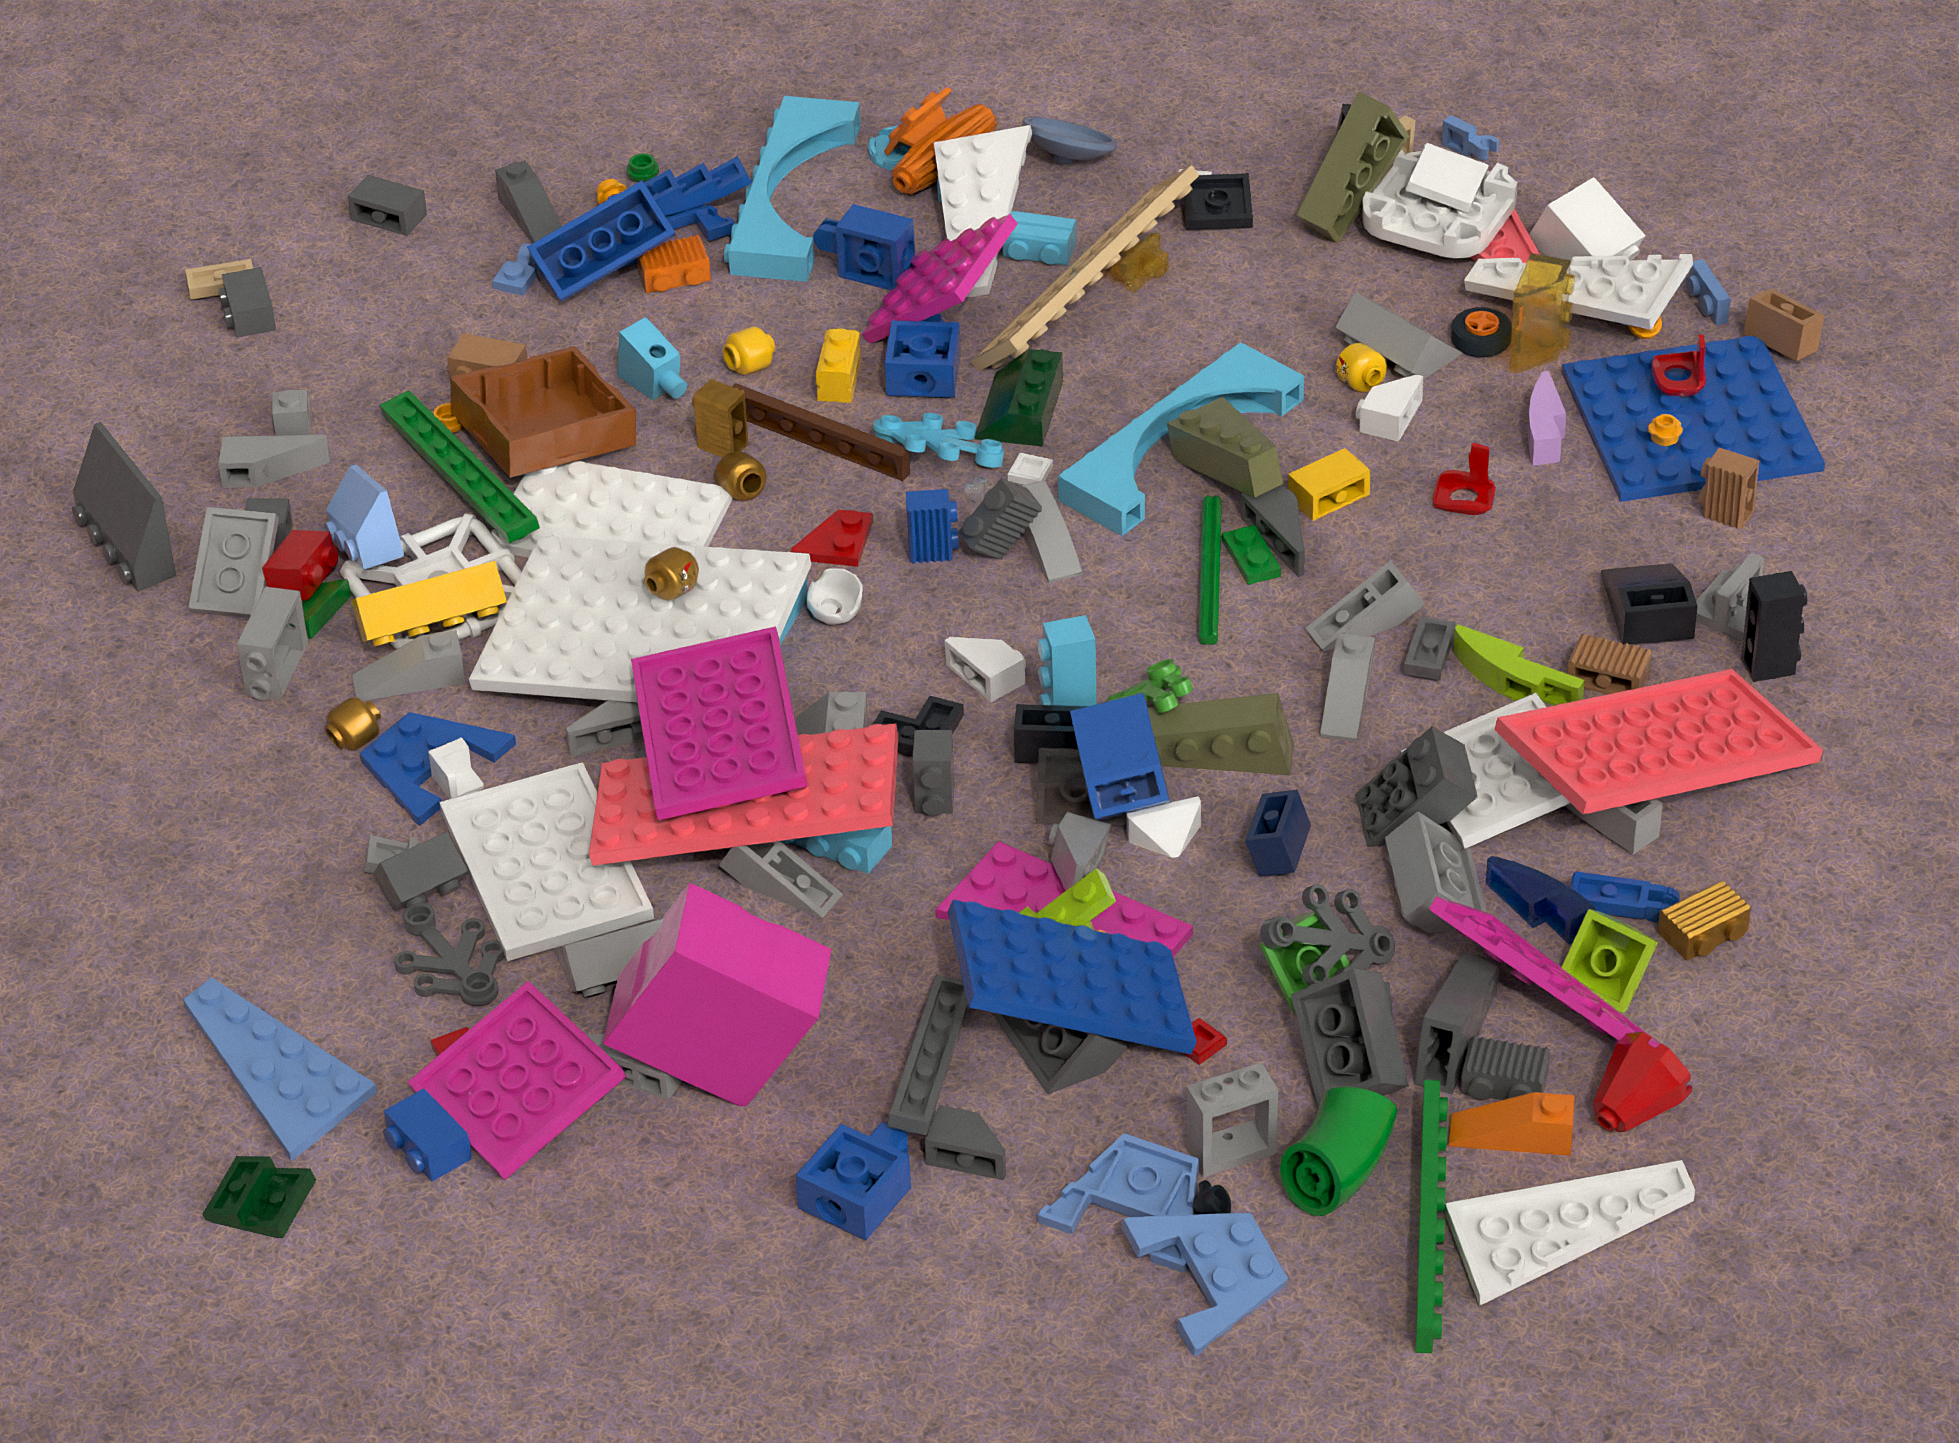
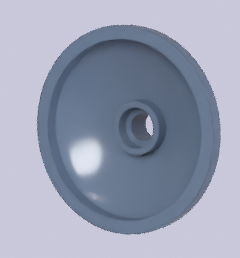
[1022,116,1118,164]

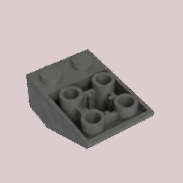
[1356,726,1478,847]

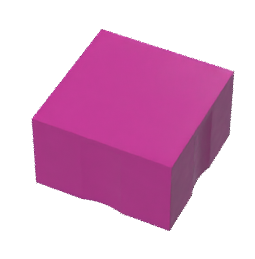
[603,883,832,1106]

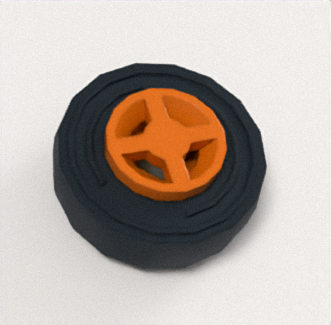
[1451,307,1512,357]

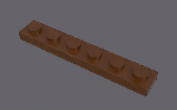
[733,383,910,481]

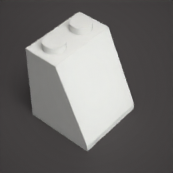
[1529,177,1646,262]

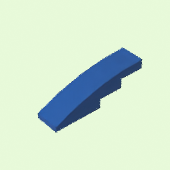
[644,156,752,216]

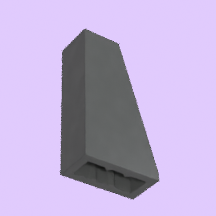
[1414,952,1501,1095]

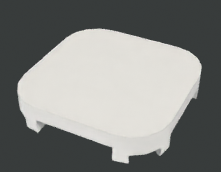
[1362,144,1518,259]

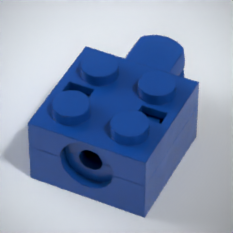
[813,204,915,291]
[885,314,961,398]
[796,1122,911,1240]

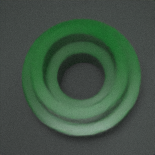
[626,153,659,181]

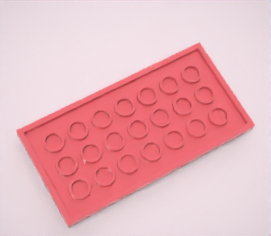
[1494,669,1823,814]
[589,723,899,866]

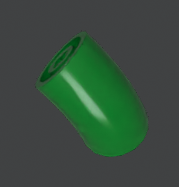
[1280,1086,1398,1216]

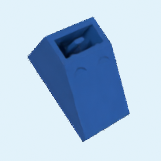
[1070,693,1171,821]

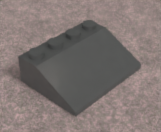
[72,422,176,592]

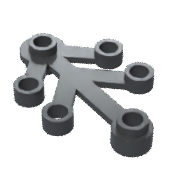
[1260,884,1395,987]
[394,903,505,1006]

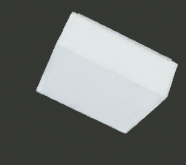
[1008,453,1053,485]

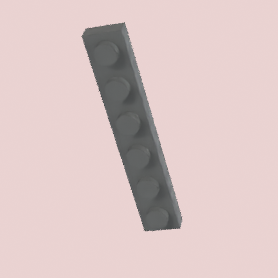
[888,974,968,1135]

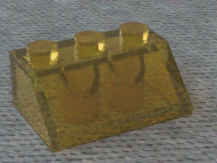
[1510,253,1575,374]

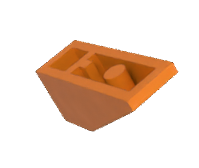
[1449,1092,1575,1156]

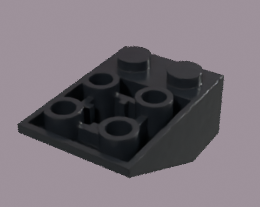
[1601,563,1698,645]

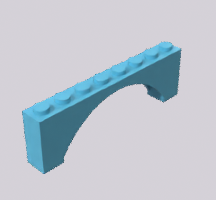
[724,96,861,282]
[1058,342,1304,536]

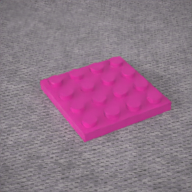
[862,214,1018,343]
[407,981,626,1180]

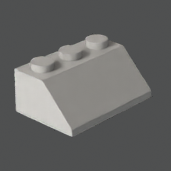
[1336,292,1462,379]
[795,691,868,735]
[1385,811,1487,933]
[554,918,664,997]

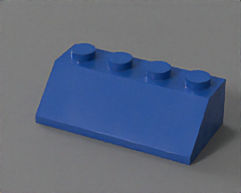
[527,180,676,302]

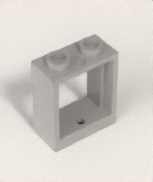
[237,587,308,700]
[1187,1062,1278,1177]

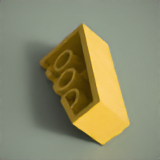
[351,561,507,647]

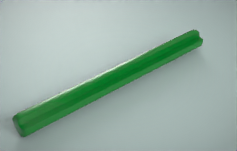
[1198,495,1222,645]

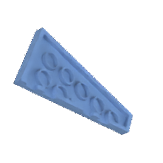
[183,977,377,1162]

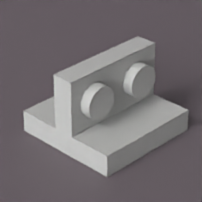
[1696,553,1764,641]

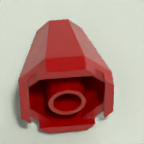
[1593,1032,1692,1132]

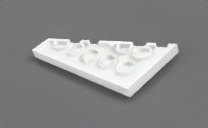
[934,125,1032,297]
[1464,254,1693,329]
[1445,1160,1695,1306]

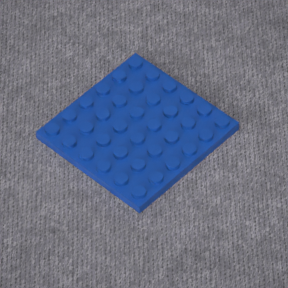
[1562,336,1825,502]

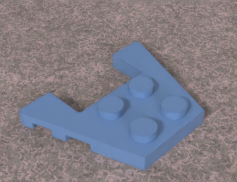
[1038,1133,1199,1273]
[1121,1213,1288,1356]

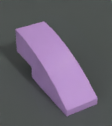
[1527,371,1566,466]

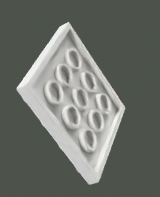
[1401,693,1570,849]

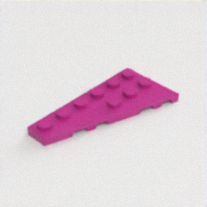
[1429,896,1660,1048]

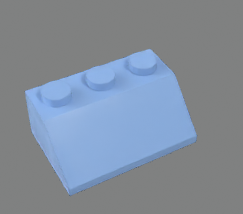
[324,464,404,570]

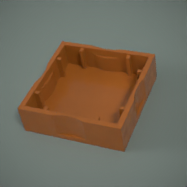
[450,346,636,478]

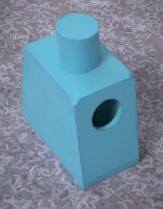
[617,317,688,400]

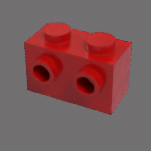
[262,530,338,601]

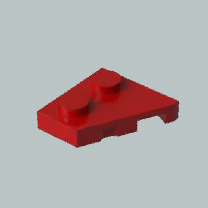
[791,509,873,567]

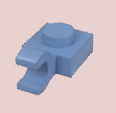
[1442,115,1499,160]
[492,243,538,296]

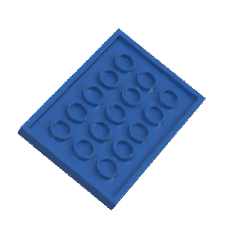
[947,899,1197,1054]

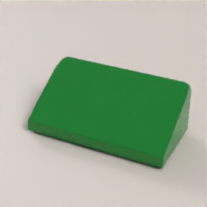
[289,579,351,639]

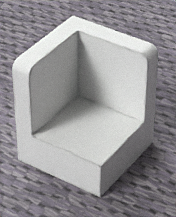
[428,738,484,799]

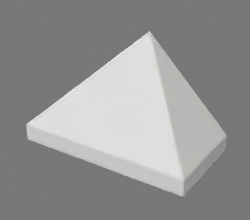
[1126,796,1201,858]

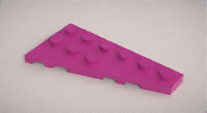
[935,841,1193,957]

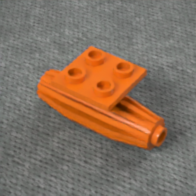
[884,86,997,195]

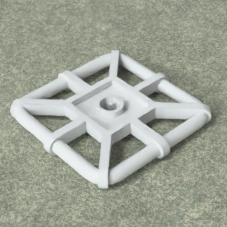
[340,514,522,649]

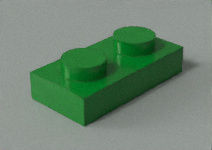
[1222,525,1281,585]

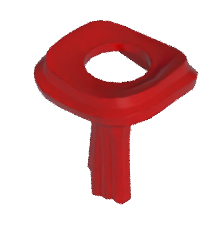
[1651,334,1706,396]
[1433,442,1496,515]

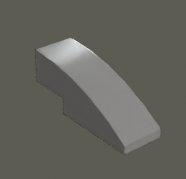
[1023,480,1082,583]

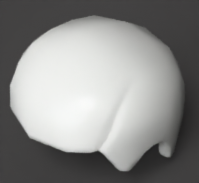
[807,568,863,625]

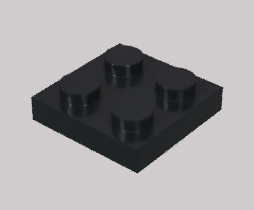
[1184,173,1253,230]

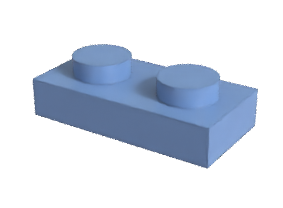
[1686,259,1730,325]

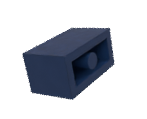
[1245,789,1311,877]

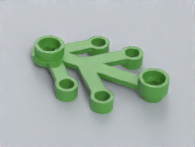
[1107,659,1194,713]

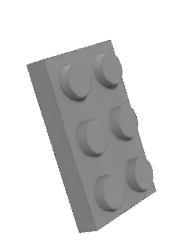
[189,507,279,618]

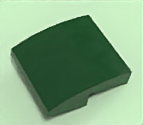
[202,1156,316,1238]

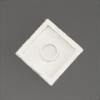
[1406,143,1489,213]

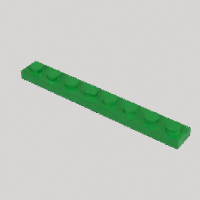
[379,390,540,544]
[1416,1080,1448,1354]

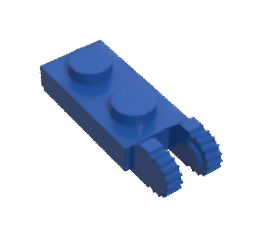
[1567,871,1680,922]

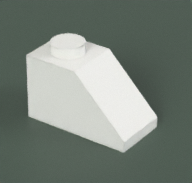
[1356,375,1423,442]
[945,637,1026,702]

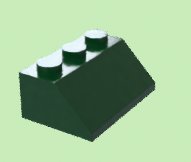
[975,349,1063,447]

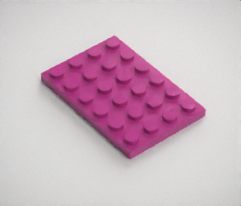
[631,626,808,820]

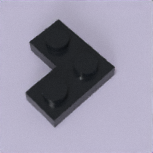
[872,695,964,756]

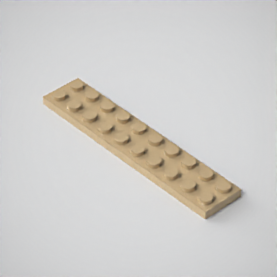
[970,165,1199,371]

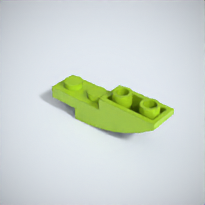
[1453,624,1585,706]
[1019,868,1116,930]

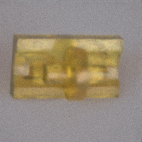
[1110,233,1169,293]

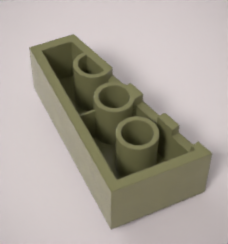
[1297,92,1410,243]
[1167,397,1283,498]
[1148,693,1294,775]

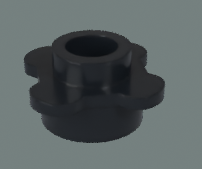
[1194,1180,1231,1215]

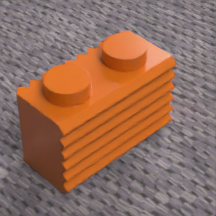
[636,234,711,293]

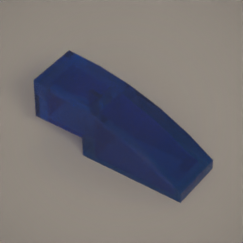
[1486,856,1596,945]

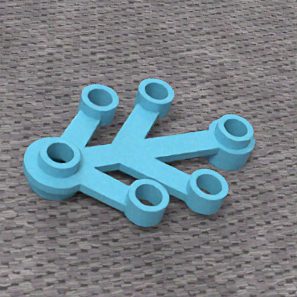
[873,413,1004,468]

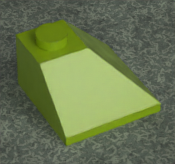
[1562,909,1658,1013]

